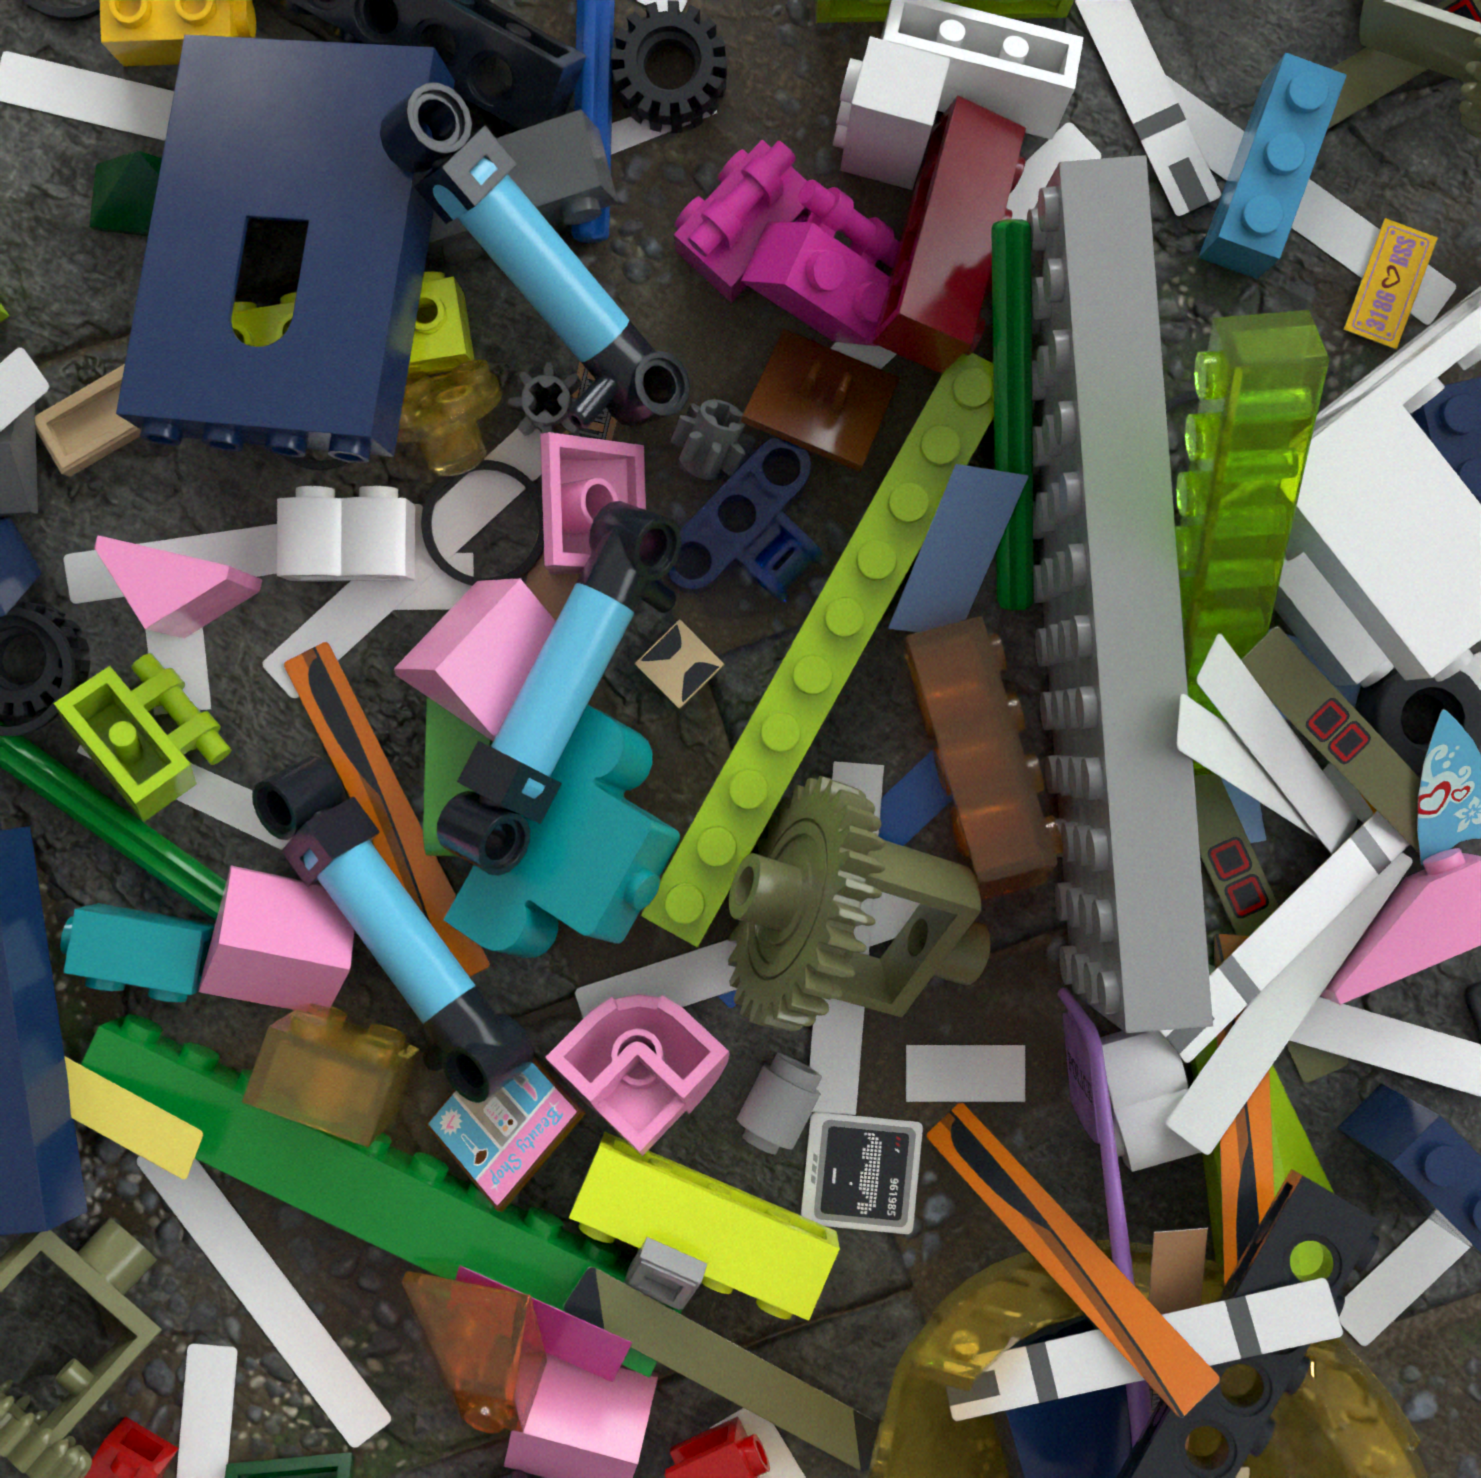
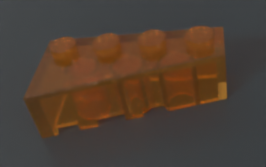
[905,616,1063,901]

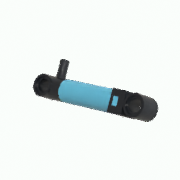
[380,83,690,428]
[437,501,682,876]
[252,756,534,1103]

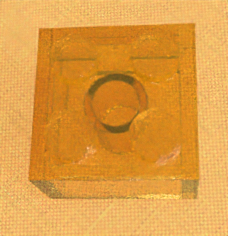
[242,1003,420,1147]

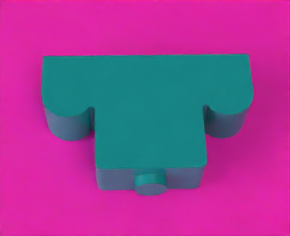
[443,704,680,958]

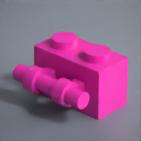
[674,140,811,303]
[741,179,900,346]

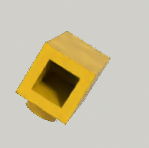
[100,0,257,67]

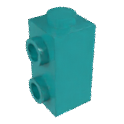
[60,903,215,1002]

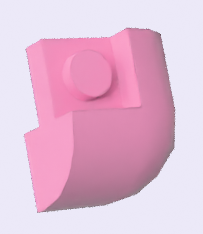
[545,994,730,1156]

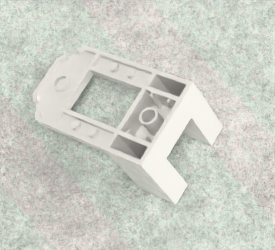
[1198,285,1481,688]

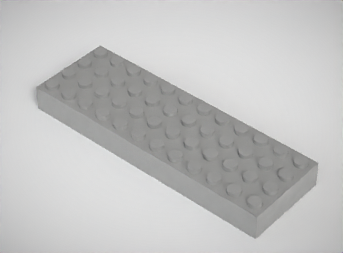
[1026,155,1213,1033]

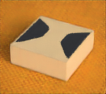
[635,619,724,709]

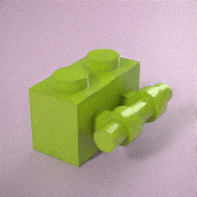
[54,653,232,822]

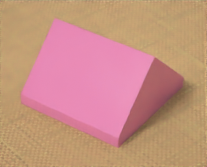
[540,432,646,575]
[95,535,262,638]
[394,578,556,741]
[198,866,355,1016]
[504,1348,658,1478]

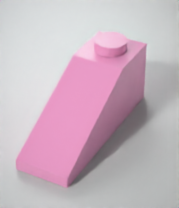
[1320,848,1481,1005]

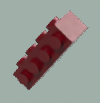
[872,95,1026,374]

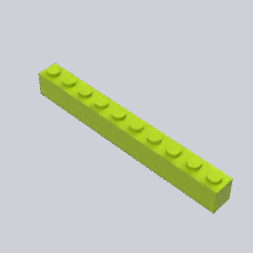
[641,353,994,947]

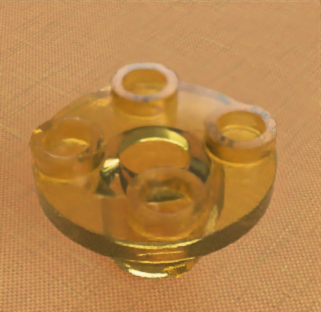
[397,359,502,476]

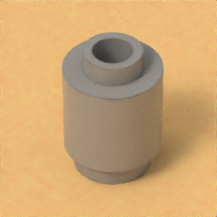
[737,1053,822,1154]

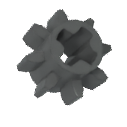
[508,362,582,436]
[670,399,755,480]

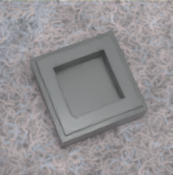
[623,1237,707,1310]

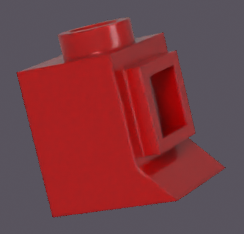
[664,1416,770,1478]

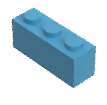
[1199,53,1347,279]

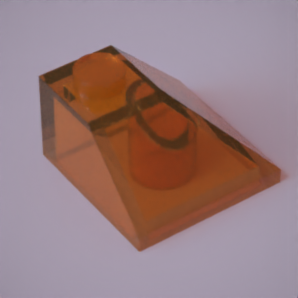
[402,1271,547,1433]

